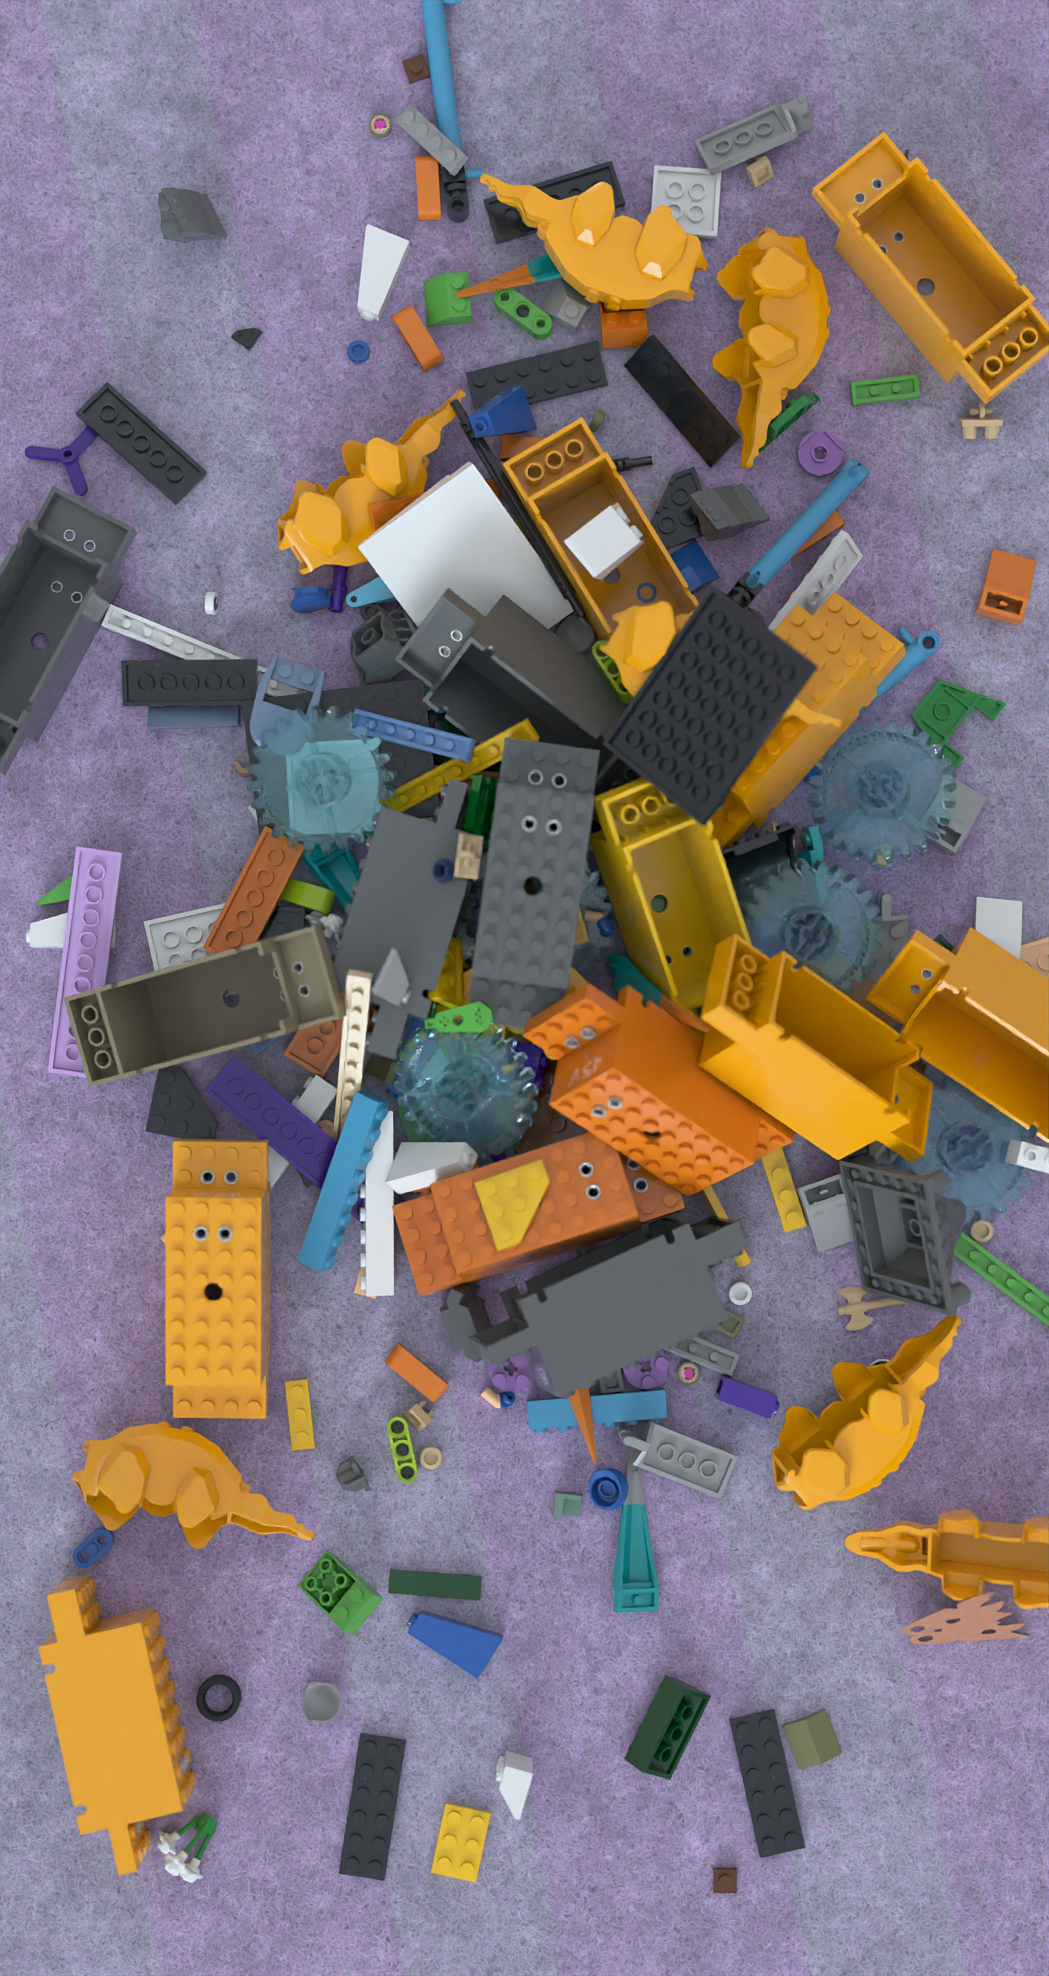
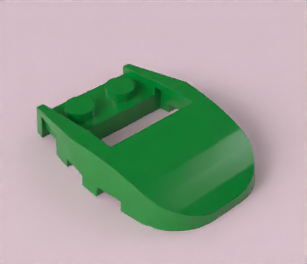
[460,775,499,846]

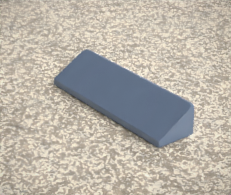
[148,705,240,731]

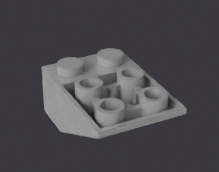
[913,775,987,856]
[796,1173,854,1253]

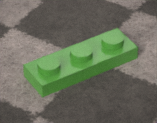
[849,374,920,407]

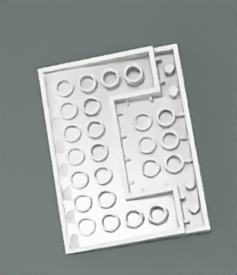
[357,461,574,652]

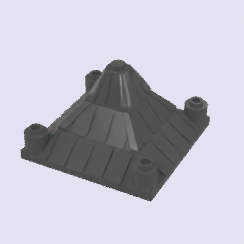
[839,1153,971,1316]

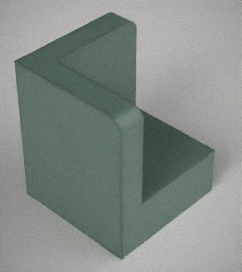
[553,1490,583,1517]

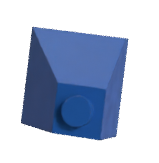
[670,539,720,594]

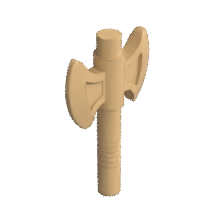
[837,1286,906,1331]

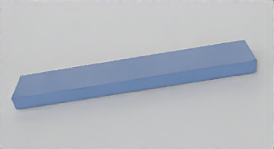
[350,709,476,762]

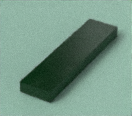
[388,1569,482,1600]

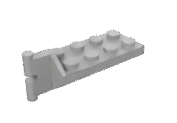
[694,92,813,176]
[861,891,908,984]
[616,1420,738,1499]

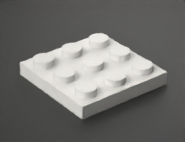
[651,165,721,239]

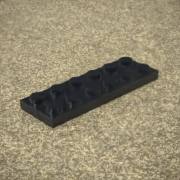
[483,161,625,245]
[624,334,741,468]
[466,341,608,411]
[76,382,207,505]
[121,659,258,706]
[729,1709,805,1858]
[339,1733,406,1881]

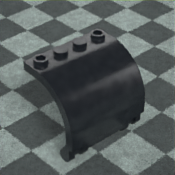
[720,822,814,931]

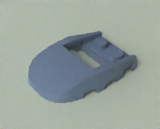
[249,655,327,756]

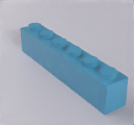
[527,1388,667,1433]

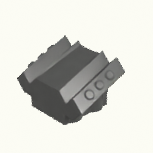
[158,187,227,243]
[690,483,770,542]
[350,610,415,686]
[440,1283,493,1362]

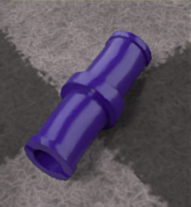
[328,565,349,613]

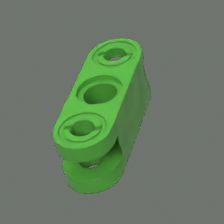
[494,288,552,340]

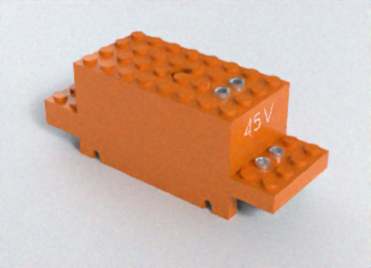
[523,983,795,1197]
[392,1132,686,1297]

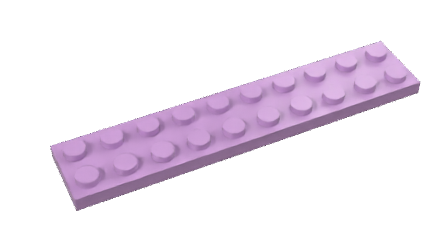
[48,846,123,1078]

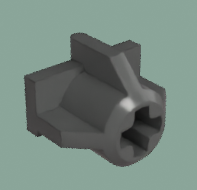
[336,1456,370,1492]

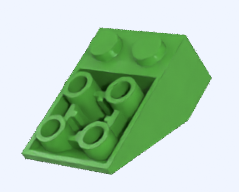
[298,1550,383,1634]

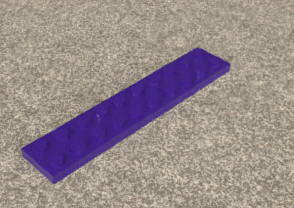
[204,1055,406,1225]

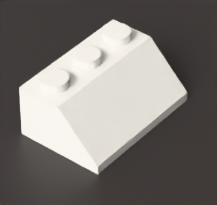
[496,1750,533,1820]

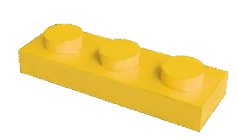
[285,1379,315,1451]

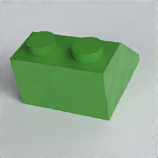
[424,271,472,327]

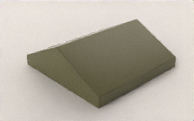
[783,1709,842,1770]

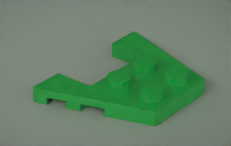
[910,679,1006,775]

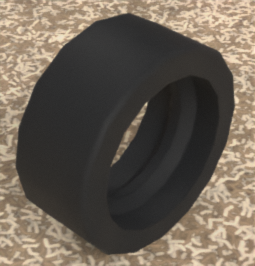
[196,1675,241,1722]

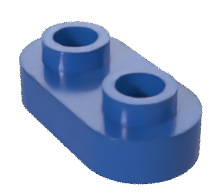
[73,1528,114,1568]

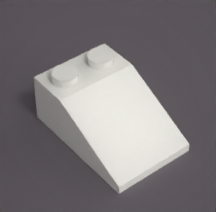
[973,897,1022,960]

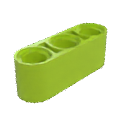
[592,640,634,704]
[280,878,336,915]
[387,1415,418,1483]

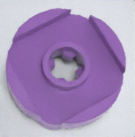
[797,431,842,478]
[623,1350,668,1390]
[488,1354,533,1392]

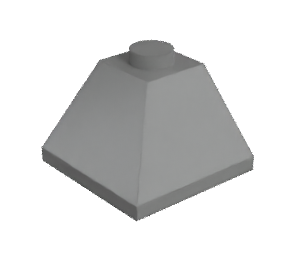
[539,277,594,335]
[372,948,412,1007]

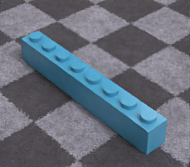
[297,1090,389,1272]

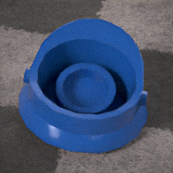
[290,586,331,614]
[588,1468,628,1511]

